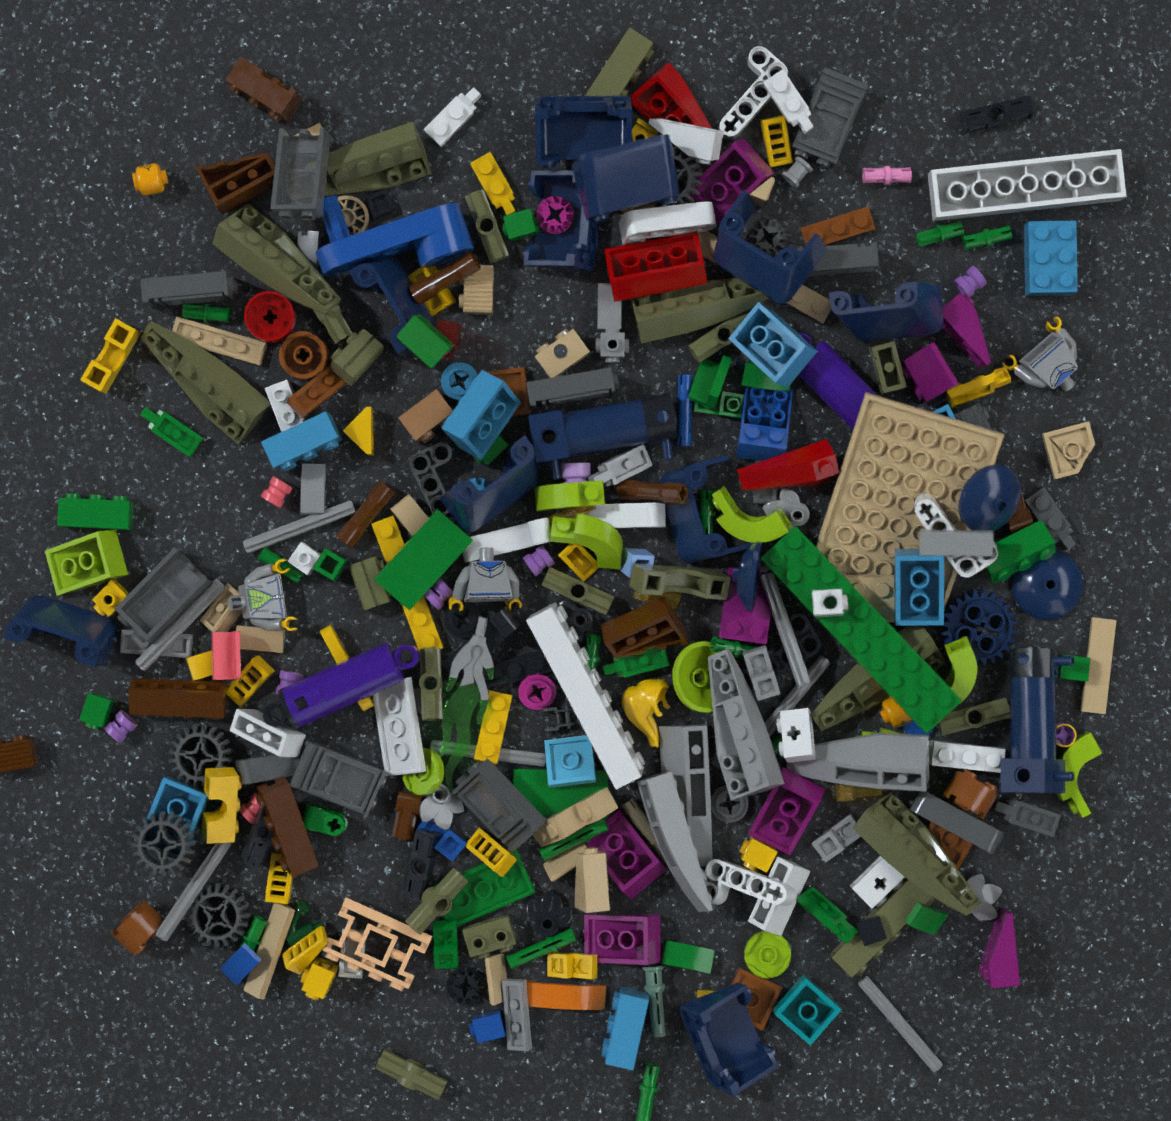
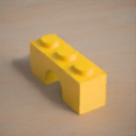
[80,318,141,394]
[202,767,242,844]

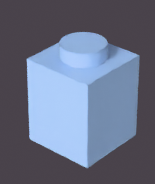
[620,548,655,578]

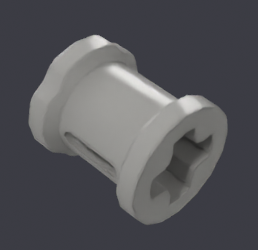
[782,156,813,188]

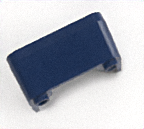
[713,190,827,304]
[660,455,751,563]

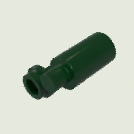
[286,900,325,947]

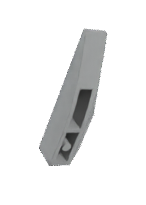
[708,649,784,800]
[659,724,713,867]
[786,733,929,791]
[637,772,713,912]

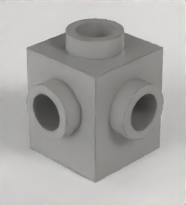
[596,328,629,363]

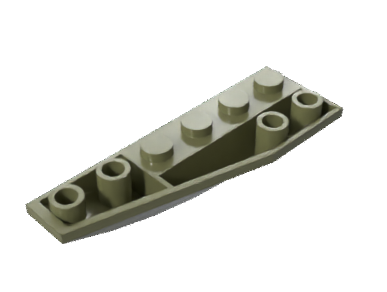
[287,122,432,200]
[212,204,341,314]
[631,278,769,343]
[141,321,271,445]
[811,625,946,731]
[853,792,982,916]

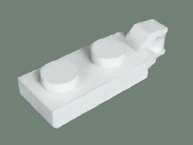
[763,69,814,134]
[424,88,481,147]

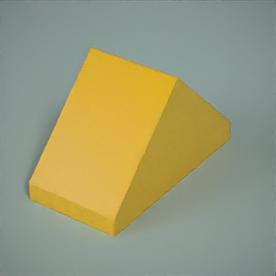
[343,407,374,455]
[558,544,599,582]

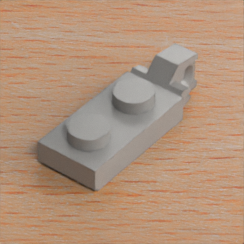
[587,444,653,486]

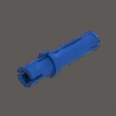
[676,375,693,446]

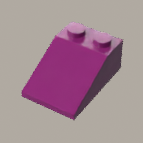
[691,139,775,225]
[942,293,991,369]
[900,342,958,403]
[718,567,775,644]
[748,767,825,856]
[585,810,667,899]
[979,907,1020,988]
[584,914,661,965]

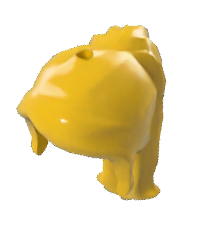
[622,679,670,748]

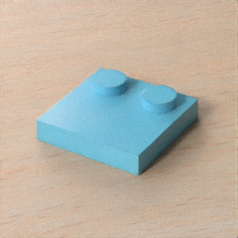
[544,735,596,788]

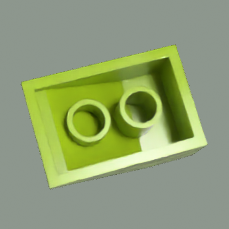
[45,530,128,596]

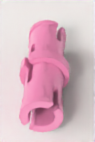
[862,166,912,185]

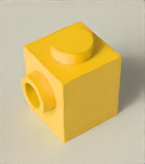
[739,836,778,873]

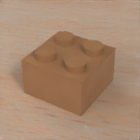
[398,389,453,444]

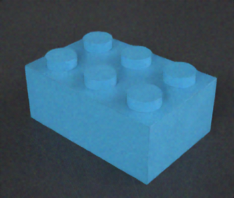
[1024,221,1078,296]
[728,302,817,388]
[442,370,521,460]
[261,411,343,472]
[895,549,944,626]
[137,775,209,859]
[601,986,649,1070]

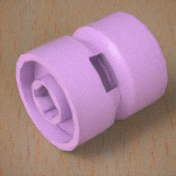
[560,463,591,483]

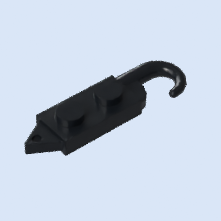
[473,649,552,690]

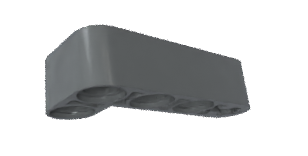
[409,442,460,528]
[235,745,333,784]
[910,791,1005,854]

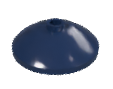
[958,465,1021,531]
[732,541,762,613]
[1011,550,1083,620]

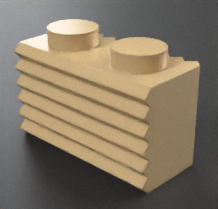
[459,265,494,315]

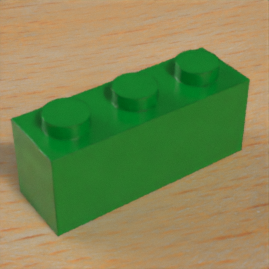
[57,493,134,530]
[984,520,1056,584]

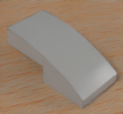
[597,283,622,330]
[300,464,327,515]
[742,645,780,701]
[811,813,861,862]

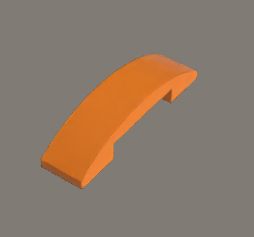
[527,980,606,1010]

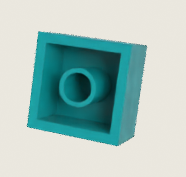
[773,974,842,1046]

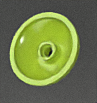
[672,641,718,713]

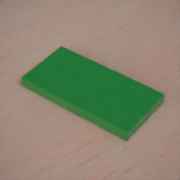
[374,508,473,611]
[513,769,608,818]
[431,849,536,927]

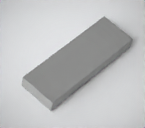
[919,530,993,556]
[120,629,193,658]
[502,979,532,1051]

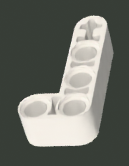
[719,46,788,141]
[619,202,717,245]
[914,494,998,577]
[569,503,666,528]
[462,517,551,563]
[704,859,796,906]

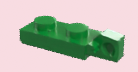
[140,407,204,458]
[602,647,670,678]
[796,887,858,944]

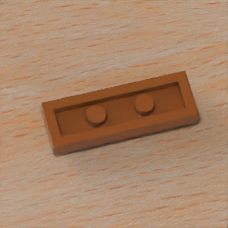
[800,207,875,246]
[286,365,347,419]

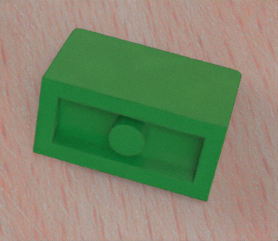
[397,313,455,368]
[688,355,732,408]

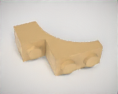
[533,787,618,847]

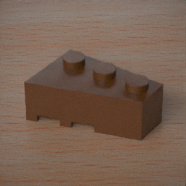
[225,56,302,123]
[195,152,275,215]
[601,596,689,658]

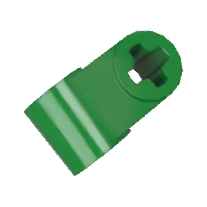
[302,803,348,836]

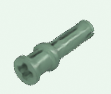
[642,963,666,1037]

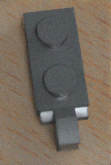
[1024,487,1076,550]
[992,799,1061,837]

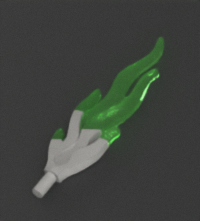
[439,616,494,791]

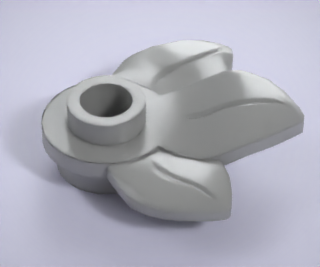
[763,488,810,534]
[420,784,464,830]
[967,874,1002,920]

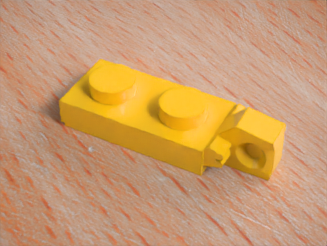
[470,152,516,215]
[947,367,1011,408]

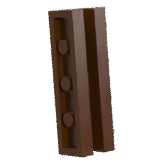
[128,678,228,719]
[256,776,318,878]

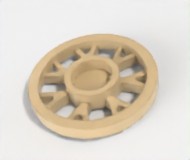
[338,196,369,236]

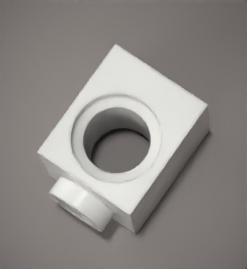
[288,542,321,575]
[812,589,848,617]

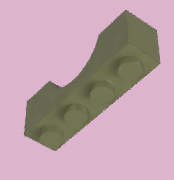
[629,563,731,600]

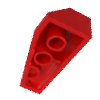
[629,62,712,129]
[737,439,839,491]

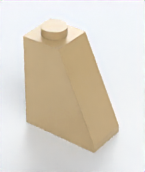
[575,847,610,913]

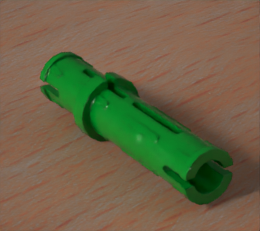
[539,818,609,862]
[506,928,577,970]
[636,1062,660,1121]

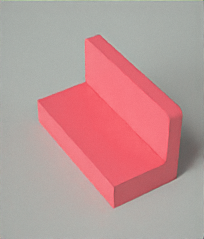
[211,631,241,680]

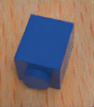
[469,1009,506,1043]

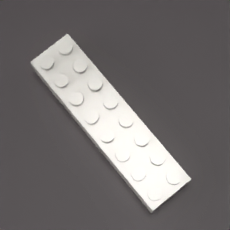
[928,149,1126,221]
[526,602,645,789]

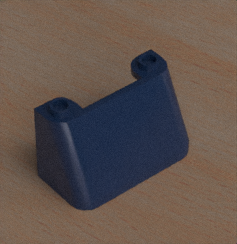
[535,96,632,169]
[572,134,680,223]
[523,170,600,271]
[349,257,438,359]
[829,281,943,342]
[439,436,538,532]
[3,595,117,667]
[679,983,778,1096]

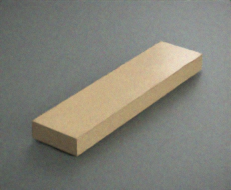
[172,316,267,366]
[1081,617,1116,714]
[244,903,295,999]

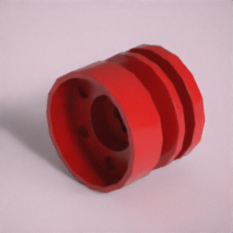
[244,291,296,343]

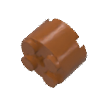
[279,331,329,381]
[942,769,998,820]
[110,899,164,955]

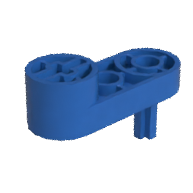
[315,195,474,276]

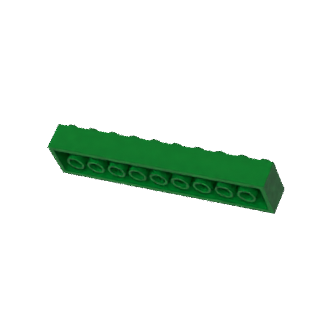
[761,526,962,735]

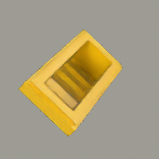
[760,115,793,167]
[226,656,275,708]
[465,828,517,877]
[265,853,293,904]
[282,926,328,975]

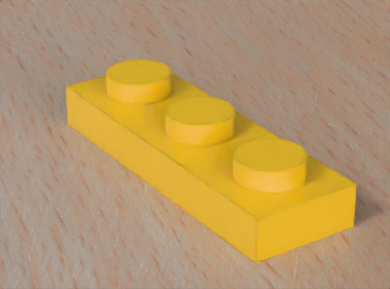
[474,690,512,765]

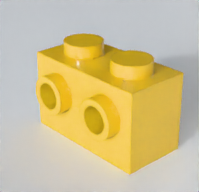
[300,956,339,1000]

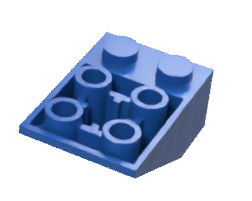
[736,386,793,461]

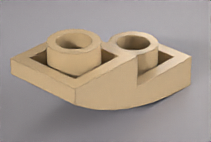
[390,494,428,536]

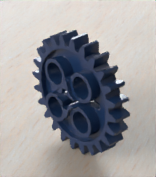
[940,589,1018,666]

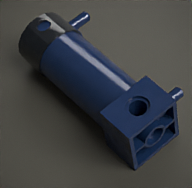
[528,393,678,480]
[1000,646,1075,794]

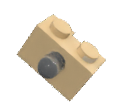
[535,329,590,378]

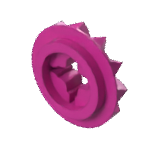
[536,196,574,234]
[518,673,556,710]

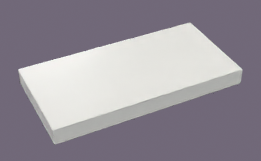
[373,677,426,776]

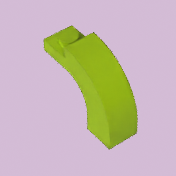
[534,480,605,511]
[712,486,793,543]
[550,514,623,570]
[944,636,977,702]
[1056,731,1102,818]

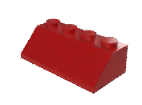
[604,231,707,302]

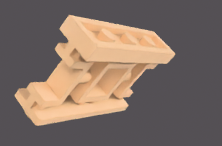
[322,898,432,992]

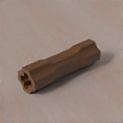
[409,251,481,304]
[617,479,688,504]
[336,480,396,548]

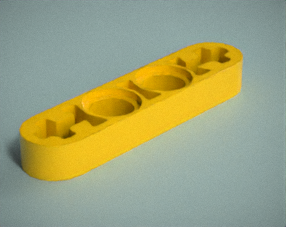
[320,625,374,711]

